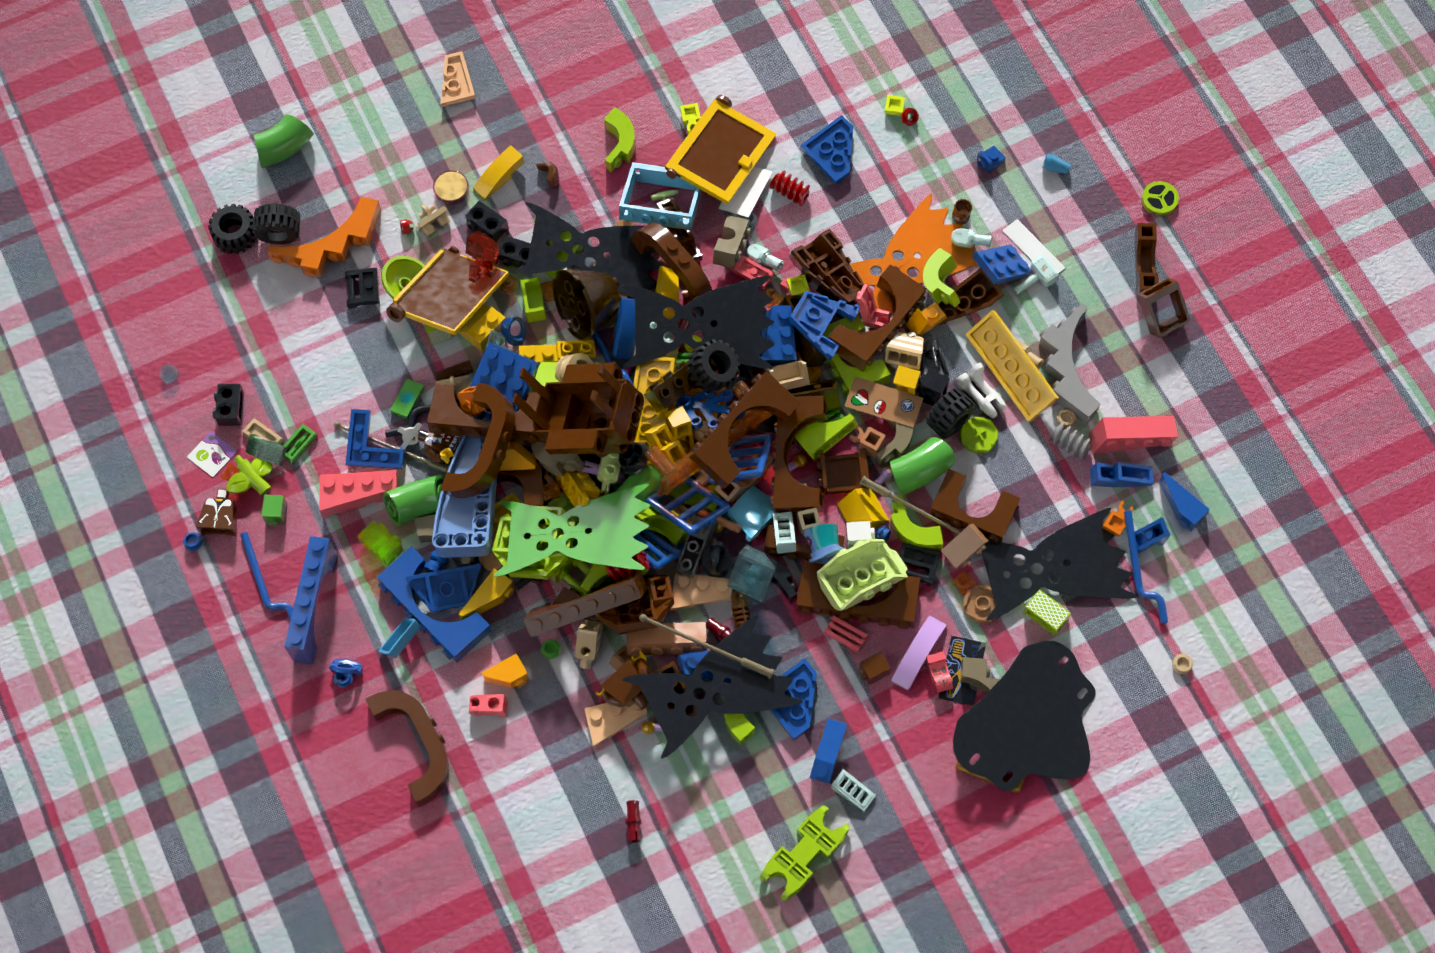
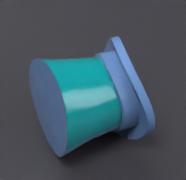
[803,524,844,564]

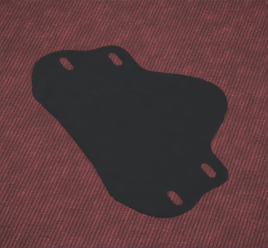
[953,641,1096,791]

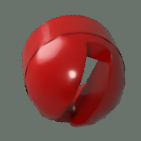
[400,219,414,235]

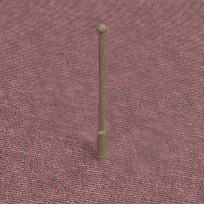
[334,421,449,473]
[859,476,961,534]
[639,614,774,679]

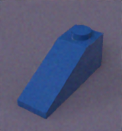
[1159,472,1209,532]
[809,718,847,784]

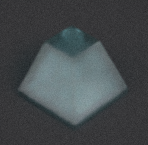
[727,545,776,602]

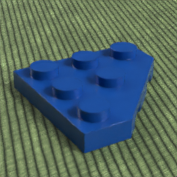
[800,115,853,185]
[770,658,817,741]

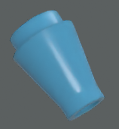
[1042,154,1071,174]

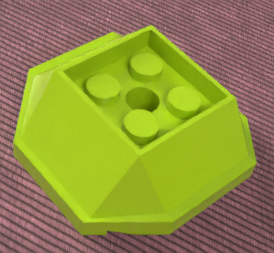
[492,505,576,580]

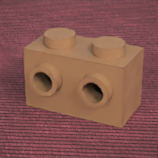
[941,524,988,568]

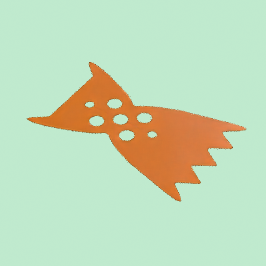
[850,193,978,315]

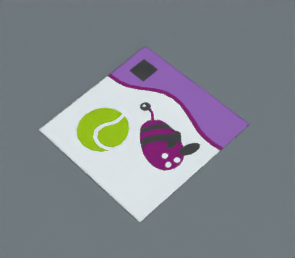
[187,431,237,477]

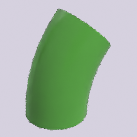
[254,114,314,168]
[890,437,956,495]
[615,465,667,503]
[383,475,444,526]

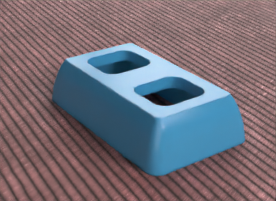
[379,617,420,658]

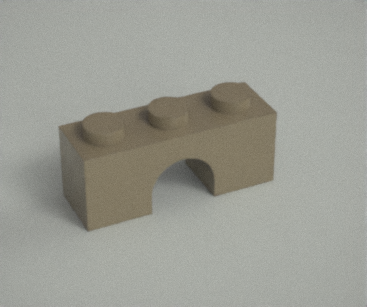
[713,215,751,268]

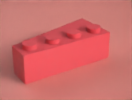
[1089,416,1178,454]
[319,470,400,519]

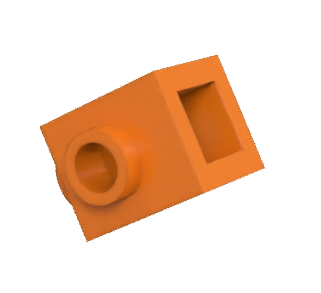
[457,386,486,417]

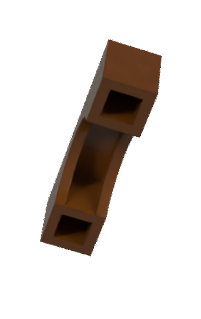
[1134,223,1159,299]
[764,525,845,561]

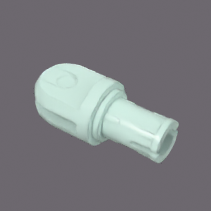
[951,228,992,248]
[747,244,784,271]

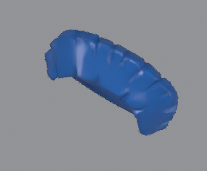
[500,316,526,346]
[329,659,363,676]

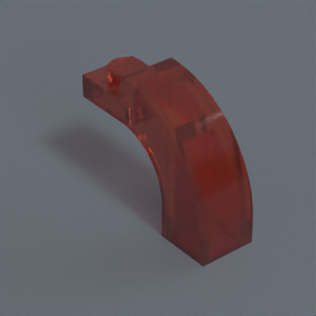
[465,231,499,283]

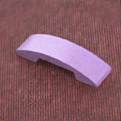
[891,616,947,691]

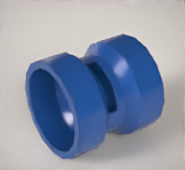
[423,550,450,573]

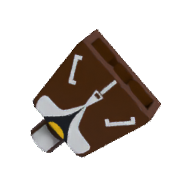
[196,490,237,536]

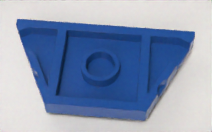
[406,563,481,612]

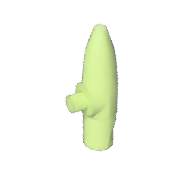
[651,190,679,201]

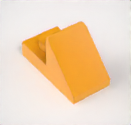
[906,301,947,337]

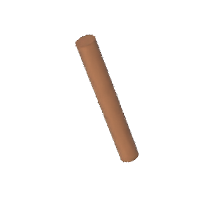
[696,509,741,533]

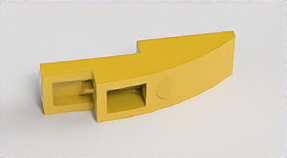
[518,340,596,363]

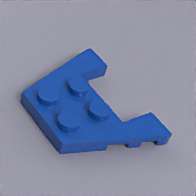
[788,291,859,361]

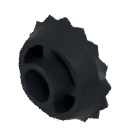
[618,442,652,476]

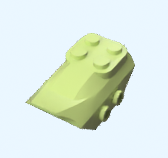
[817,539,908,611]

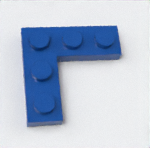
[345,409,405,470]

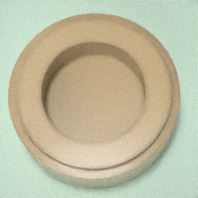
[1056,409,1076,429]
[1172,654,1193,675]

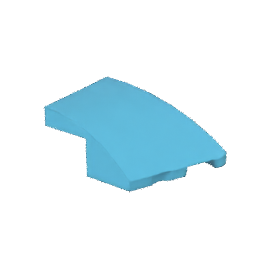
[727,486,777,542]

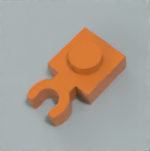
[1102,501,1133,537]

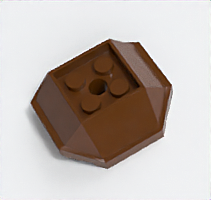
[591,574,674,635]

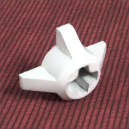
[398,423,422,450]

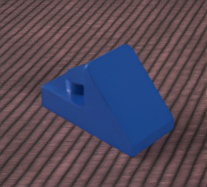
[1135,517,1171,553]

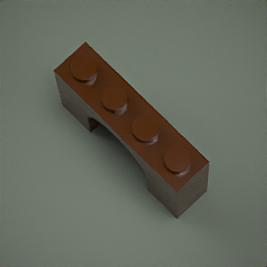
[482,463,545,511]
[930,469,1020,543]

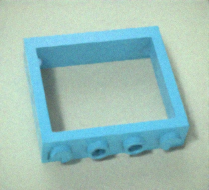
[619,162,702,230]

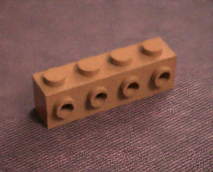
[627,622,707,657]

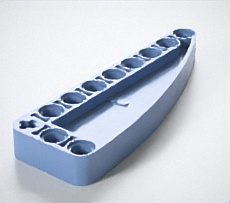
[432,409,497,558]

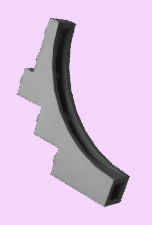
[1039,303,1101,425]

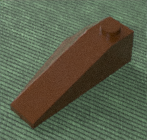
[935,268,1004,327]

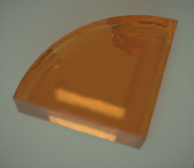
[766,288,784,308]

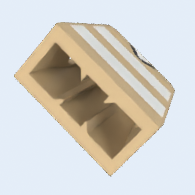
[885,332,924,370]
[575,619,604,669]

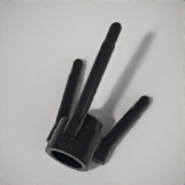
[920,340,949,376]

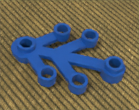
[676,389,746,429]

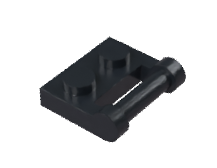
[345,268,380,308]
[899,543,941,586]

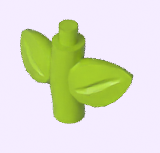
[226,455,273,496]

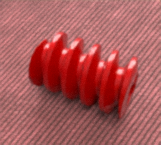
[770,170,810,207]
[605,550,650,581]

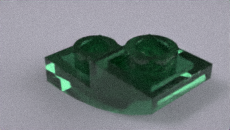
[245,434,287,466]

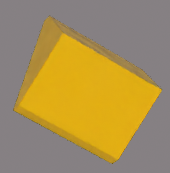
[837,488,889,528]

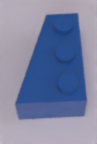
[759,306,797,366]

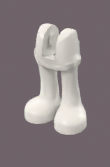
[953,363,1007,419]

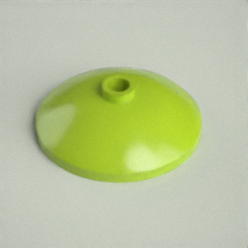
[381,256,425,299]

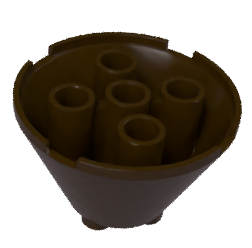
[552,268,621,341]

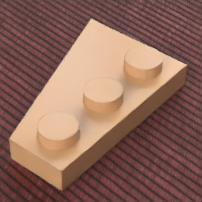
[440,51,476,108]
[670,572,733,611]
[584,703,647,748]

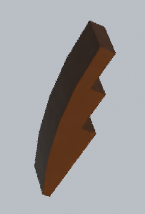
[656,198,703,262]

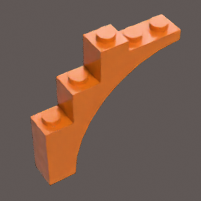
[267,197,381,277]

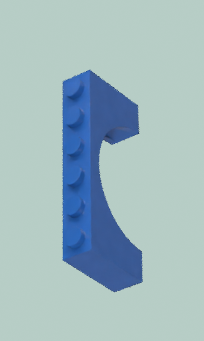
[284,536,338,664]
[377,546,492,662]

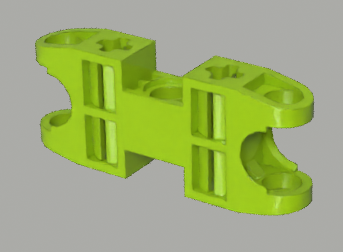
[759,805,850,902]

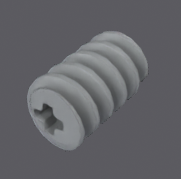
[1049,422,1092,461]

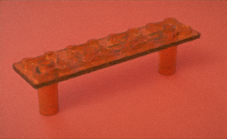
[645,381,773,497]

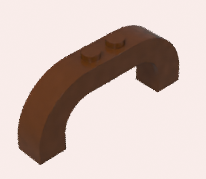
[631,222,712,317]
[440,383,515,498]
[365,691,449,807]

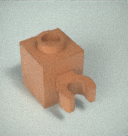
[849,426,886,460]

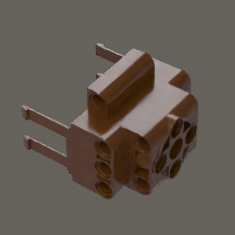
[512,363,644,458]

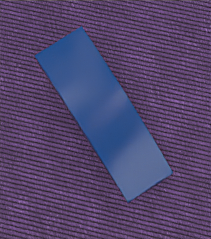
[612,297,635,359]
[1090,462,1154,487]

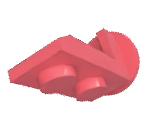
[856,284,892,331]

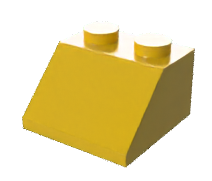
[458,305,506,353]

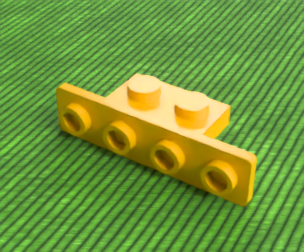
[555,470,600,507]

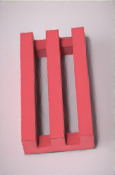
[824,616,868,653]

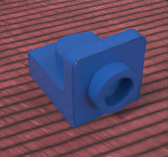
[977,146,1006,173]

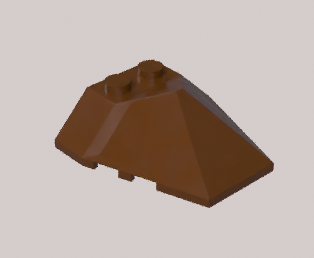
[789,228,864,304]

